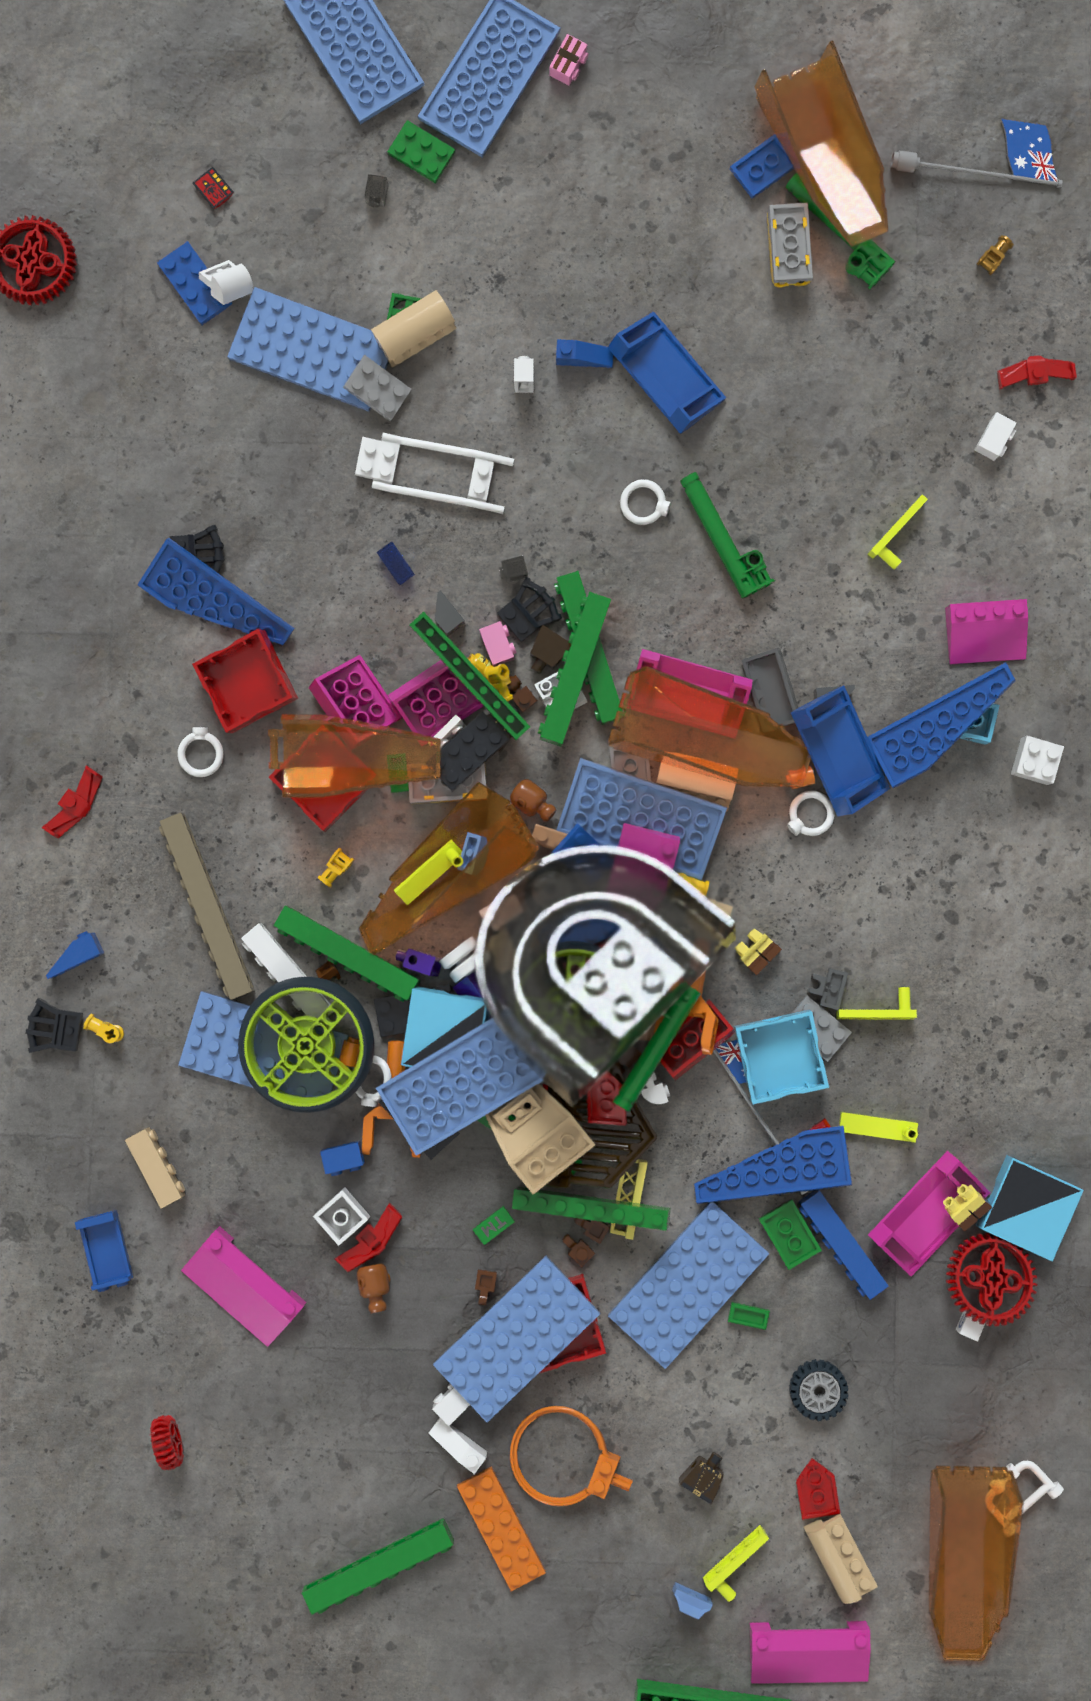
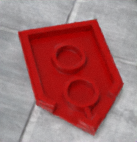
[587,1070,627,1126]
[796,1458,841,1520]

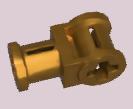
[976,235,1014,276]

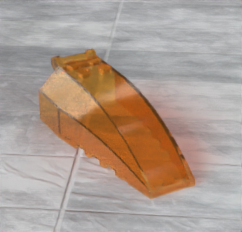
[268,714,440,797]

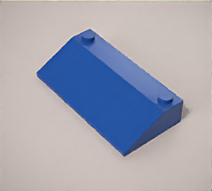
[608,312,726,434]
[791,686,890,816]

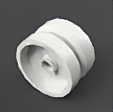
[439,936,489,983]

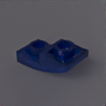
[377,541,415,586]

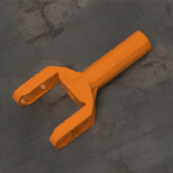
[654,937,719,1055]
[362,1040,421,1158]

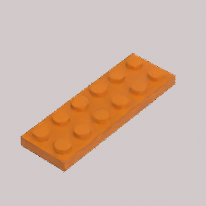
[457,1466,546,1591]

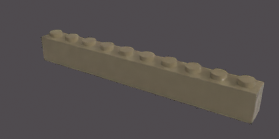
[159,813,255,1000]

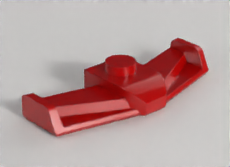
[997,355,1077,389]
[41,765,103,839]
[334,1203,402,1272]

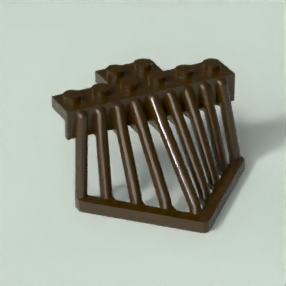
[544,1069,657,1188]

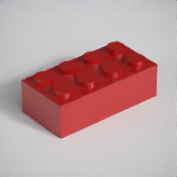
[660,999,735,1081]

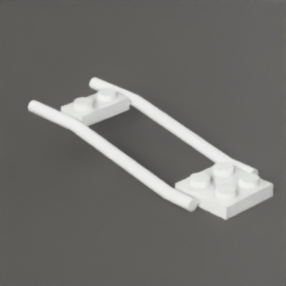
[355,433,514,514]

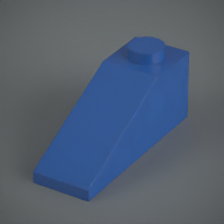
[556,339,613,368]
[46,931,104,979]

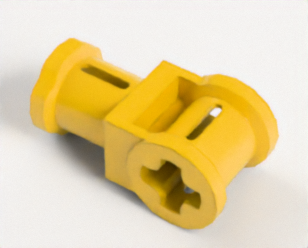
[484,664,513,701]
[317,848,355,888]
[670,873,709,898]
[83,1013,124,1043]

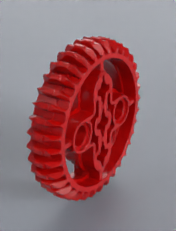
[0,215,77,306]
[946,1232,1038,1327]

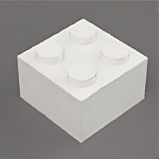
[1011,736,1064,785]
[313,1187,370,1246]

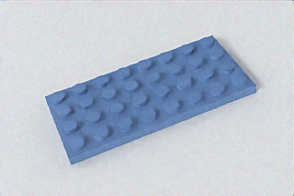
[283,0,424,124]
[418,0,560,158]
[227,287,388,412]
[557,758,727,880]
[179,991,349,1097]
[376,1008,550,1156]
[608,1202,769,1369]
[433,1256,600,1422]

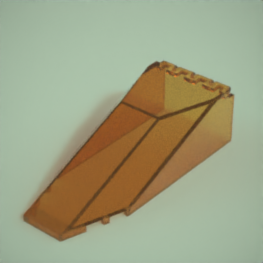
[754,40,888,247]
[608,666,811,787]
[359,782,539,955]
[929,1465,1024,1661]

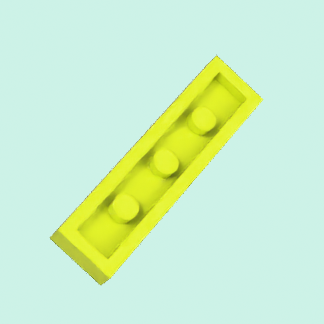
[868,495,928,570]
[394,839,463,905]
[836,987,917,1020]
[839,1112,918,1143]
[702,1525,769,1602]

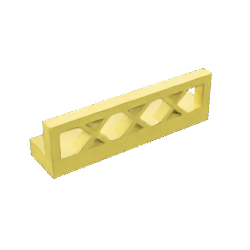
[610,1159,648,1240]

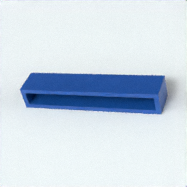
[798,1189,888,1300]

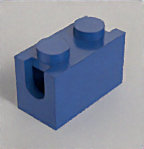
[320,1140,365,1176]

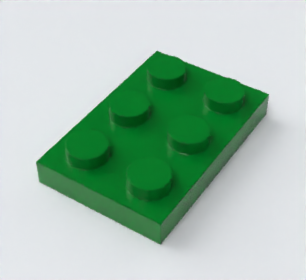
[387,120,455,184]
[758,1199,822,1270]

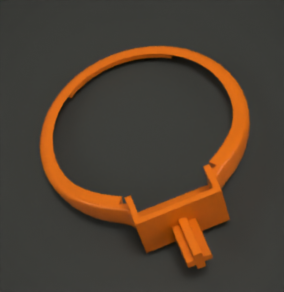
[510,1406,633,1506]

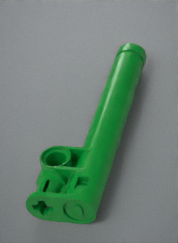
[785,173,896,290]
[680,472,775,599]
[612,974,701,1112]

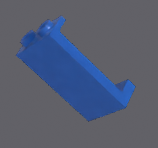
[75,1210,133,1292]

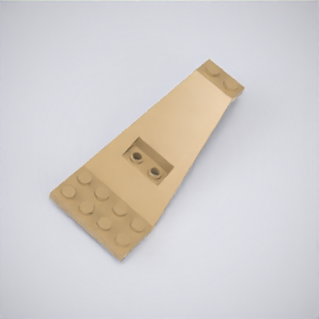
[485,1084,595,1194]

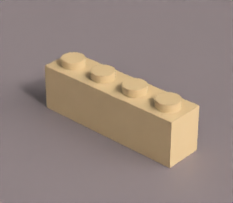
[125,1127,185,1209]

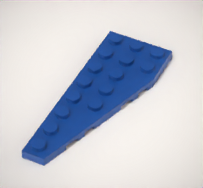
[137,538,295,645]
[867,663,1016,788]
[694,1126,852,1204]

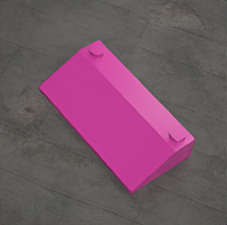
[626,649,753,739]
[868,1151,990,1277]
[181,1226,306,1347]
[750,1621,871,1684]

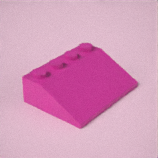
[945,599,1028,665]
[308,655,402,750]
[388,660,483,746]
[605,823,680,915]

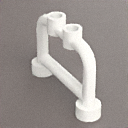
[984,1460,1064,1538]

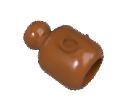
[510,779,556,821]
[357,1264,390,1313]

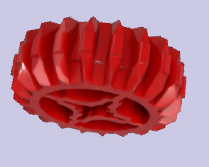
[150,1415,184,1470]

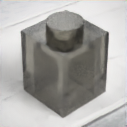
[364,174,389,208]
[499,555,528,583]

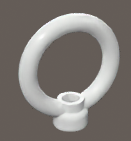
[620,480,671,525]
[178,727,224,777]
[787,791,835,836]
[356,1056,392,1107]

